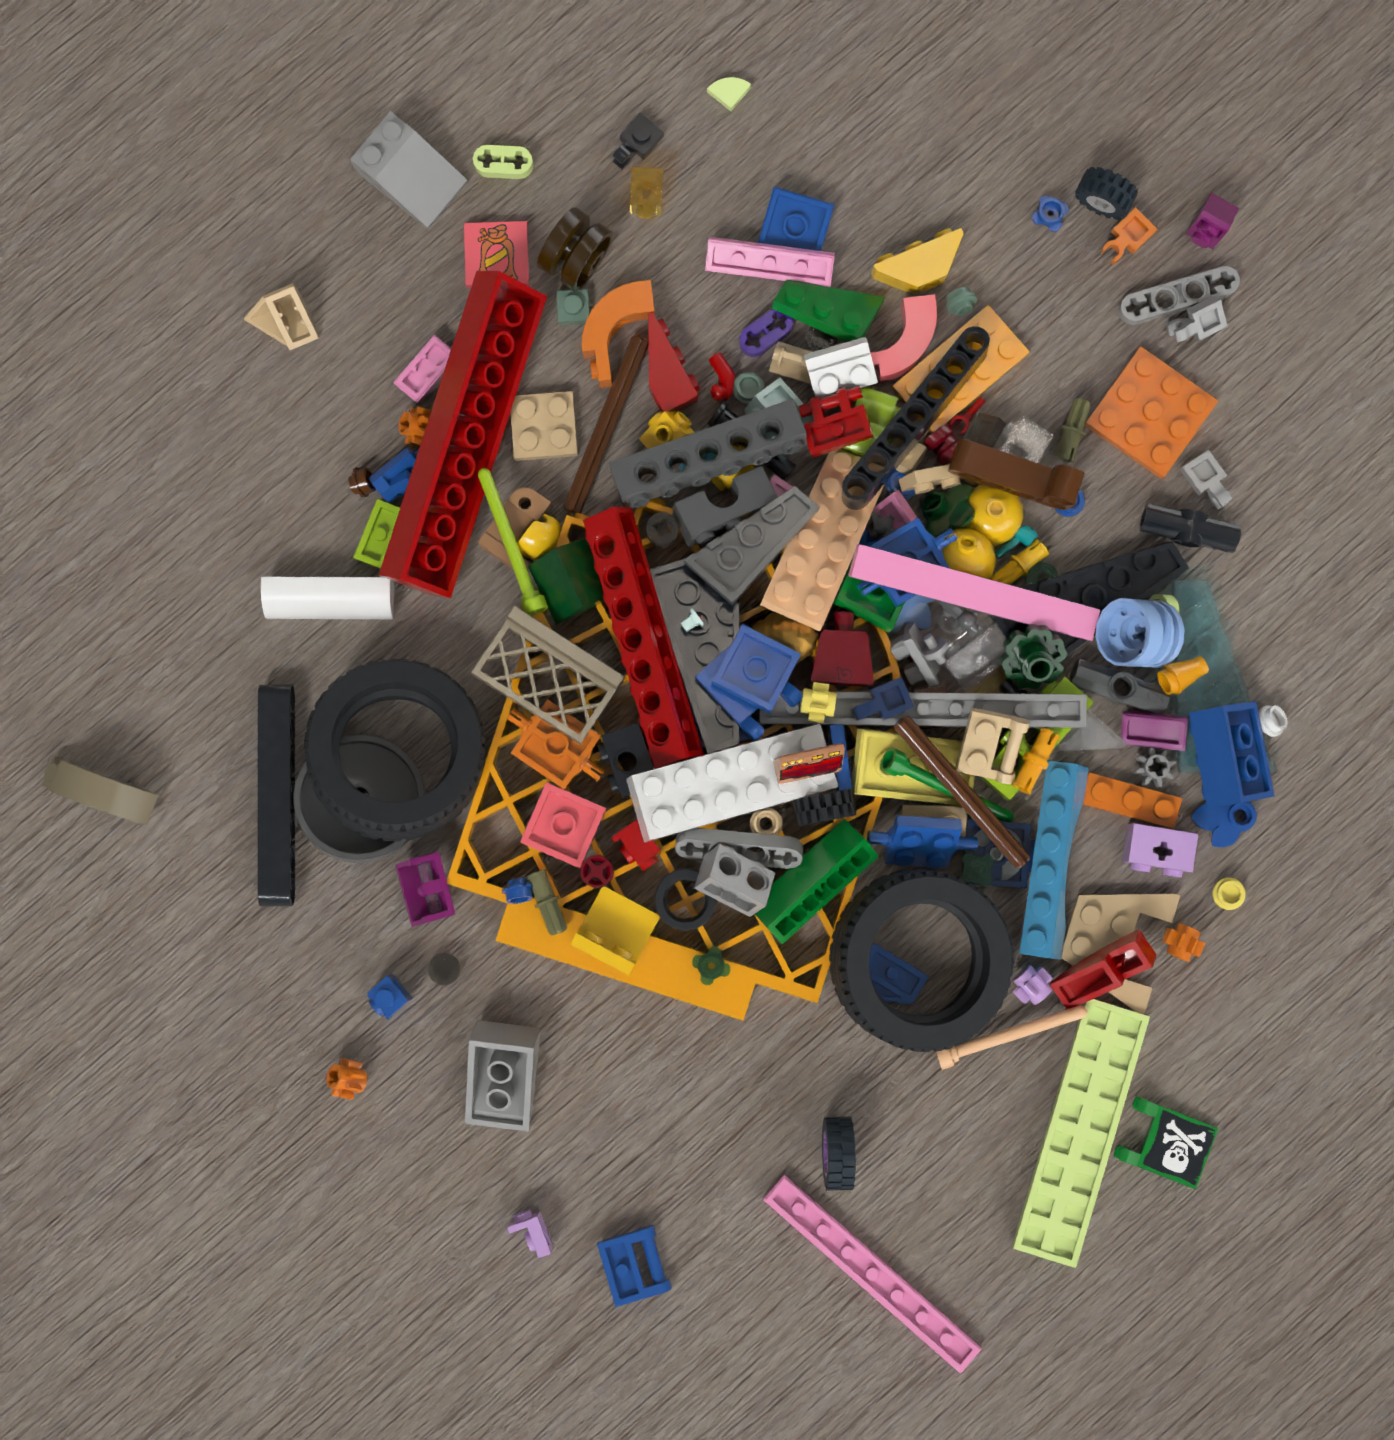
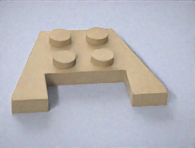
[1062,894,1180,1015]

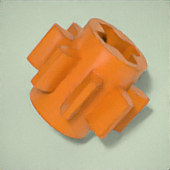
[398,406,431,447]
[1162,923,1205,962]
[326,1058,367,1100]

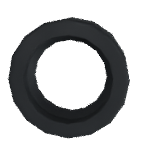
[654,868,717,931]

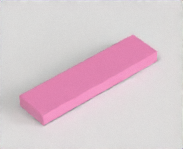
[705,237,835,287]

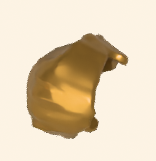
[751,612,819,664]

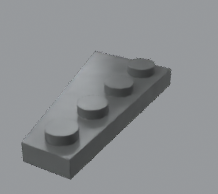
[684,486,820,605]

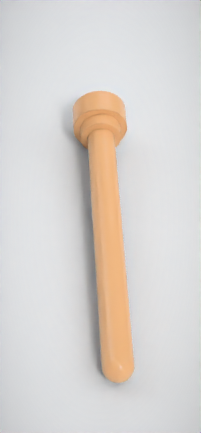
[936,1005,1087,1070]

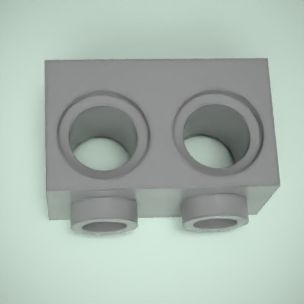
[694,844,775,917]

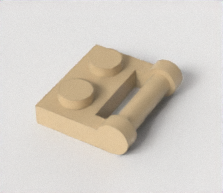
[955,707,1030,784]

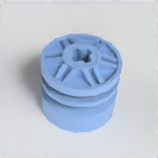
[1095,598,1185,668]

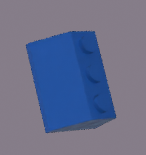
[1189,701,1275,809]

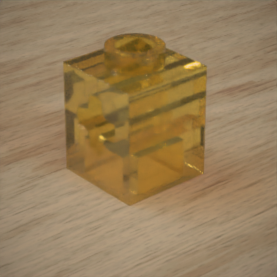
[630,167,664,219]

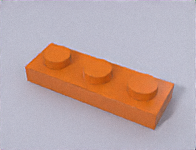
[1083,772,1182,829]

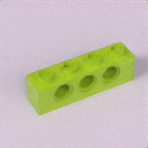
[977,677,1094,800]

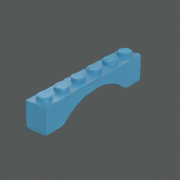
[1019,760,1089,960]

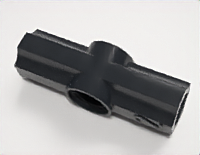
[1139,503,1241,553]

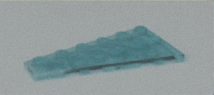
[1172,580,1277,773]

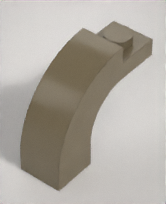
[42,755,158,825]

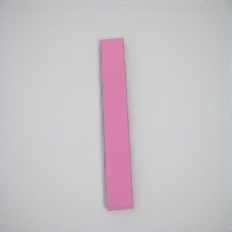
[849,544,1100,641]
[763,1174,982,1374]

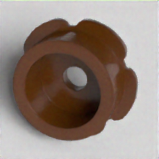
[348,467,376,497]

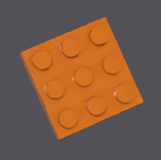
[1084,346,1218,480]

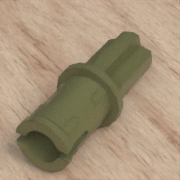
[1054,398,1090,463]
[526,869,567,935]

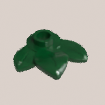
[921,484,975,538]

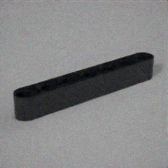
[841,326,990,510]
[258,684,295,907]

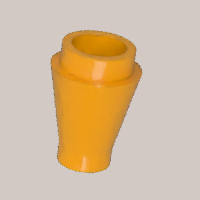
[1157,656,1209,695]

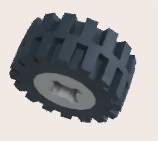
[1075,167,1138,220]

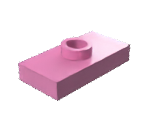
[393,335,451,405]

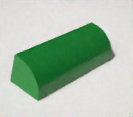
[755,819,879,944]

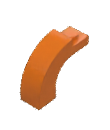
[582,280,655,388]

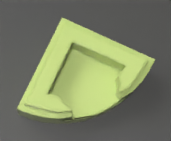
[707,77,751,112]

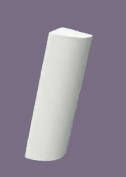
[261,577,394,620]

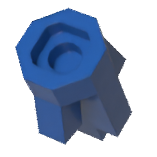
[369,447,419,503]

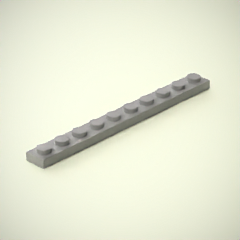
[759,691,1087,728]

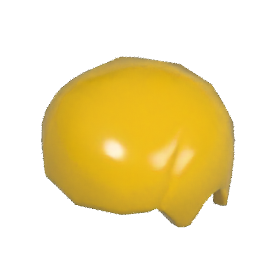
[517,514,561,561]

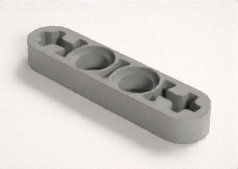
[1118,266,1240,325]
[675,828,803,869]

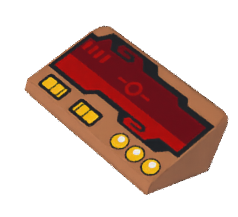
[773,743,845,784]

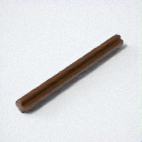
[564,336,649,514]
[894,715,1030,869]

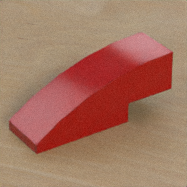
[1050,929,1157,1010]

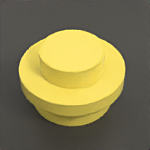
[1212,878,1245,910]

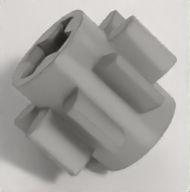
[1133,747,1176,787]

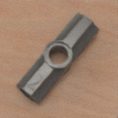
[1070,659,1170,714]

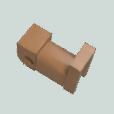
[477,488,553,572]

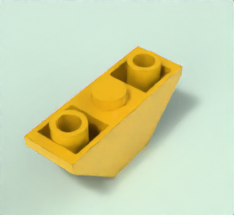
[871,228,964,295]

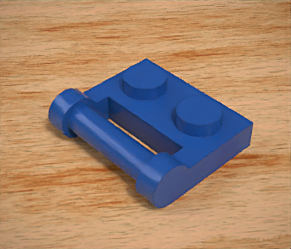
[597,1225,672,1307]

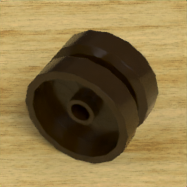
[537,207,613,292]

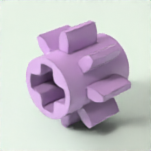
[1012,965,1053,1005]

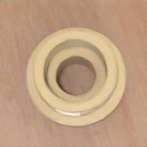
[750,807,782,835]

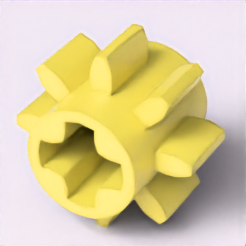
[800,682,837,723]

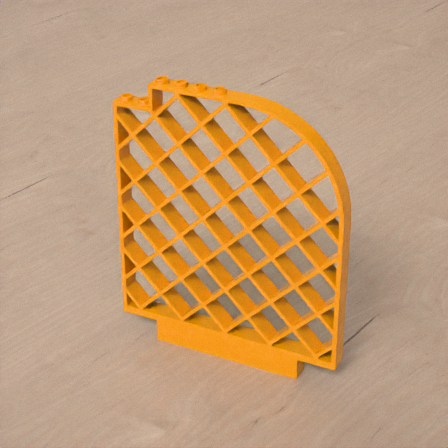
[447,498,900,1021]

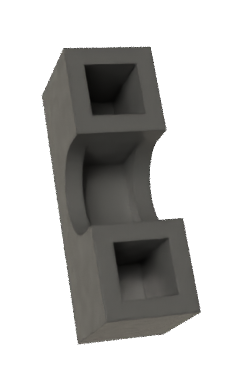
[672,466,778,547]

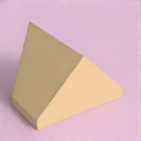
[243,283,319,350]

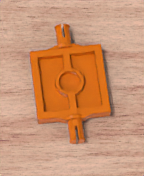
[507,699,606,790]

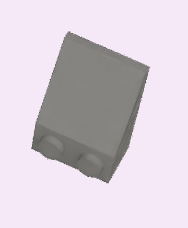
[350,111,468,230]
[465,1020,540,1132]

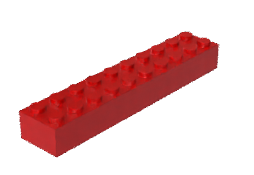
[379,271,547,599]

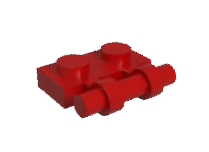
[798,386,874,458]

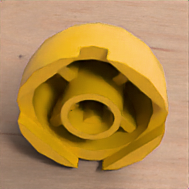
[962,484,1024,546]
[942,528,996,580]

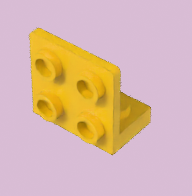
[570,886,660,976]

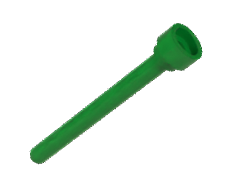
[880,747,1014,822]

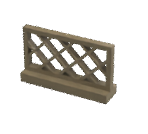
[471,606,624,745]

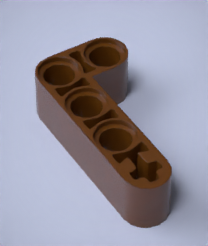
[948,439,1085,510]

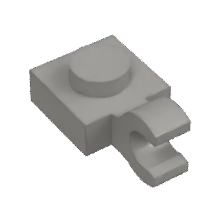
[1166,296,1228,342]
[1180,450,1232,510]

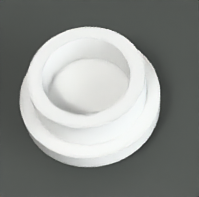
[1258,705,1288,737]

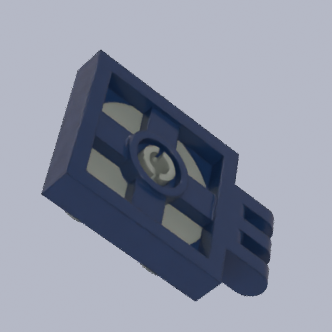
[961,819,1036,888]

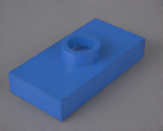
[828,724,852,791]

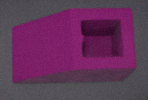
[1186,192,1239,249]

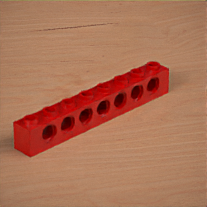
[583,506,704,769]

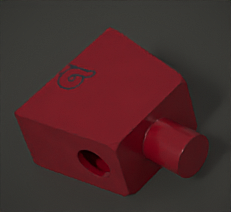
[809,612,874,687]

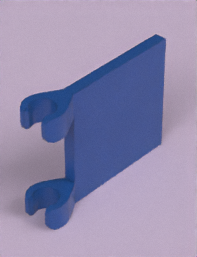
[695,644,803,742]

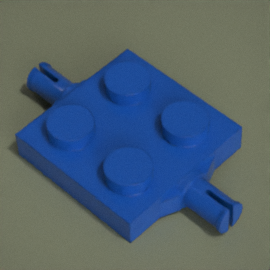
[857,518,957,607]
[867,815,978,869]

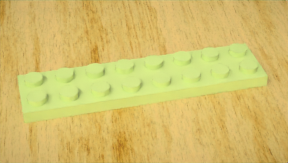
[1012,999,1150,1268]

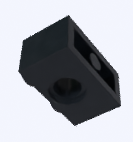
[597,723,654,798]

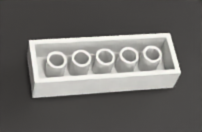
[626,724,838,842]

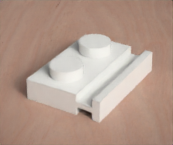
[804,337,878,399]

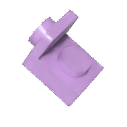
[507,1209,554,1258]

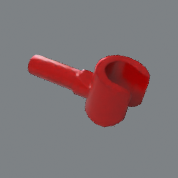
[950,397,985,435]

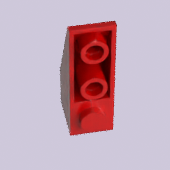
[648,312,701,413]

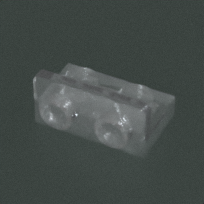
[943,618,1006,692]

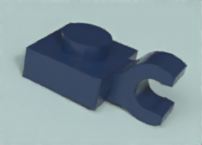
[852,677,914,721]

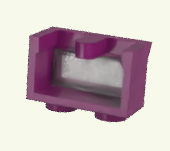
[395,852,456,927]

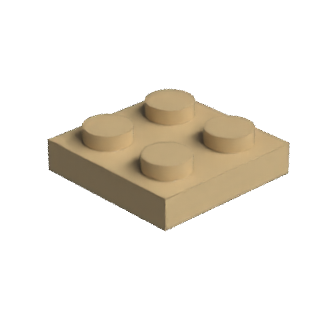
[510,391,578,461]

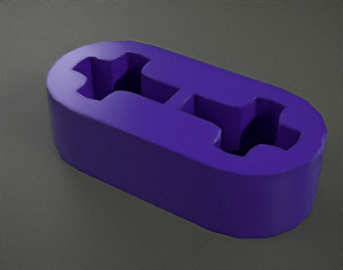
[739,309,793,357]

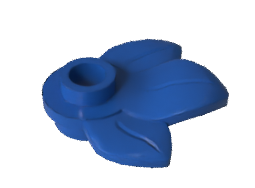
[1191,802,1257,847]

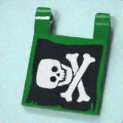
[1114,1097,1218,1190]

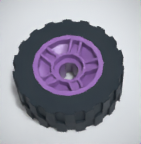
[822,1117,856,1191]

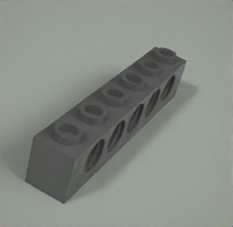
[609,399,807,508]

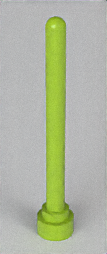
[478,468,548,616]

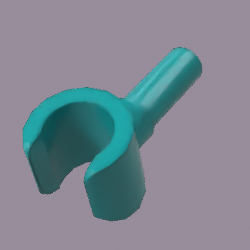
[995,526,1038,559]

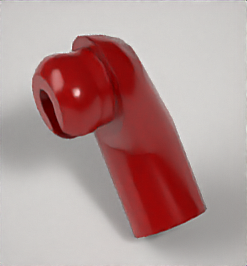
[709,353,735,401]

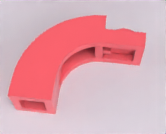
[870,294,937,384]

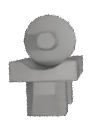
[890,622,949,687]

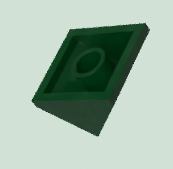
[528,539,605,625]

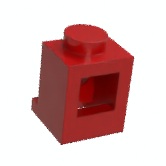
[611,819,661,871]

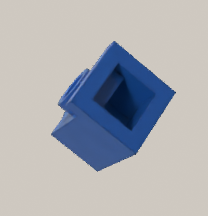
[367,974,413,1020]

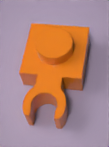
[1101,207,1158,264]

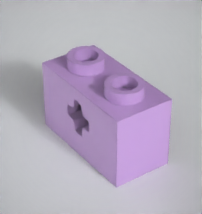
[1122,823,1198,878]

